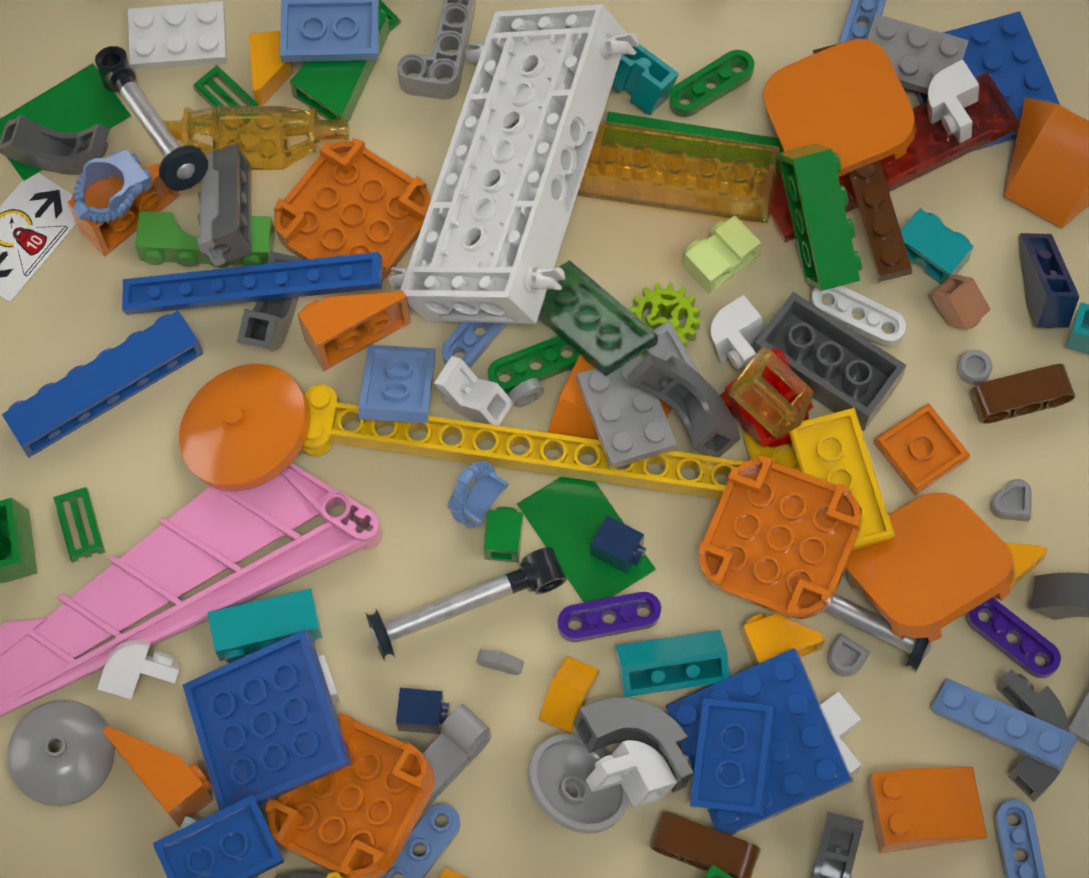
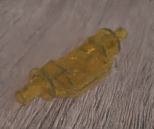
[163,106,350,170]

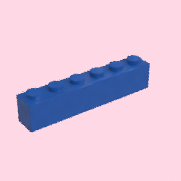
[1,310,203,458]

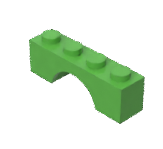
[135,211,275,268]

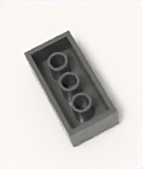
[753,292,907,431]

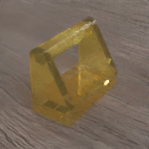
[729,346,814,438]

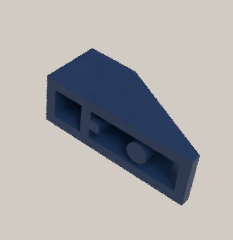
[1019,233,1080,328]

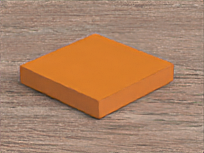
[874,403,971,495]

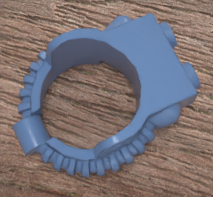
[73,149,152,223]
[447,461,509,528]

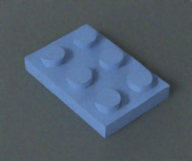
[280,0,379,62]
[358,345,435,423]

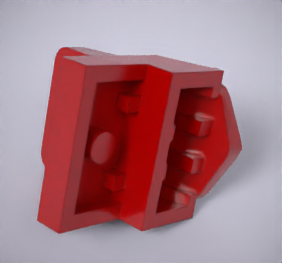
[720,348,814,448]

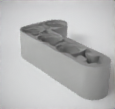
[397,0,476,99]
[422,704,491,813]

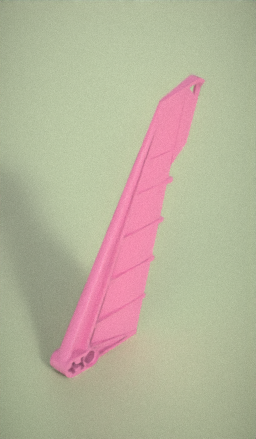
[0,463,382,716]

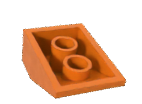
[67,163,180,257]
[297,291,411,371]
[102,726,213,828]
[867,767,987,854]

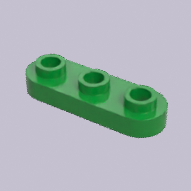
[669,50,754,117]
[488,333,584,394]

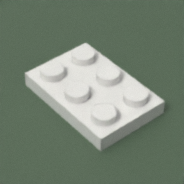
[128,1,227,71]

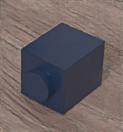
[591,515,647,574]
[396,688,450,734]

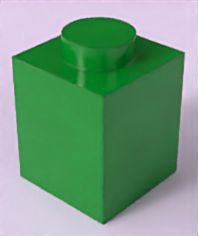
[484,507,523,563]

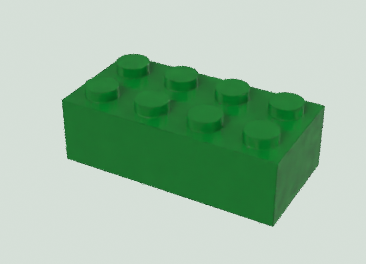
[777,143,862,291]

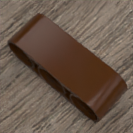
[971,364,1075,424]
[650,812,761,878]

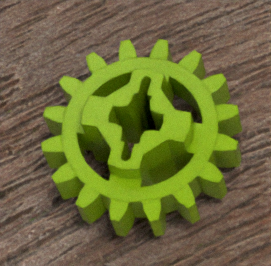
[628,282,701,350]

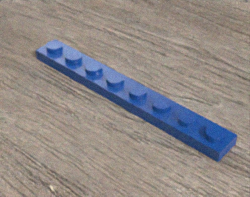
[122,252,382,315]

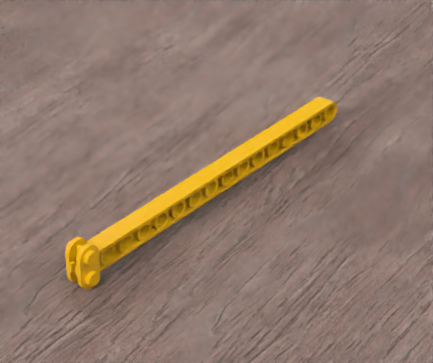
[302,384,801,500]

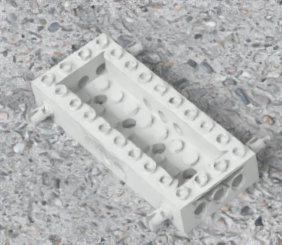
[388,4,639,324]

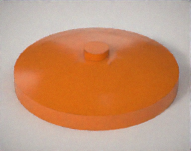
[179,364,310,491]

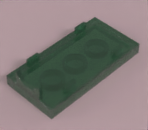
[538,260,658,377]

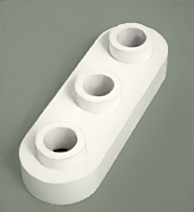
[811,286,906,346]

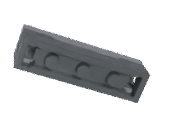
[197,143,252,266]

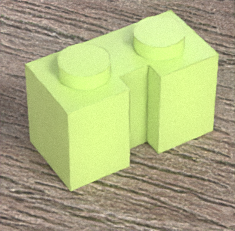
[683,215,761,295]

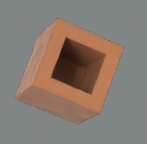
[930,274,991,330]

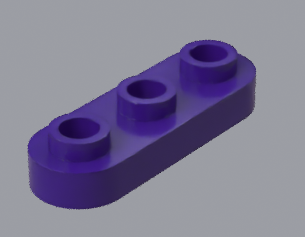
[558,592,661,642]
[967,598,1061,678]

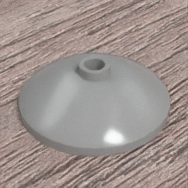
[7,700,115,806]
[527,734,629,834]

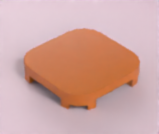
[763,38,917,177]
[274,137,431,281]
[698,456,862,619]
[845,493,1015,643]
[265,713,435,878]

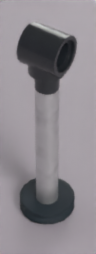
[95,46,208,191]
[366,547,567,661]
[823,594,932,673]

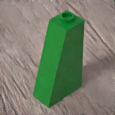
[290,7,390,130]

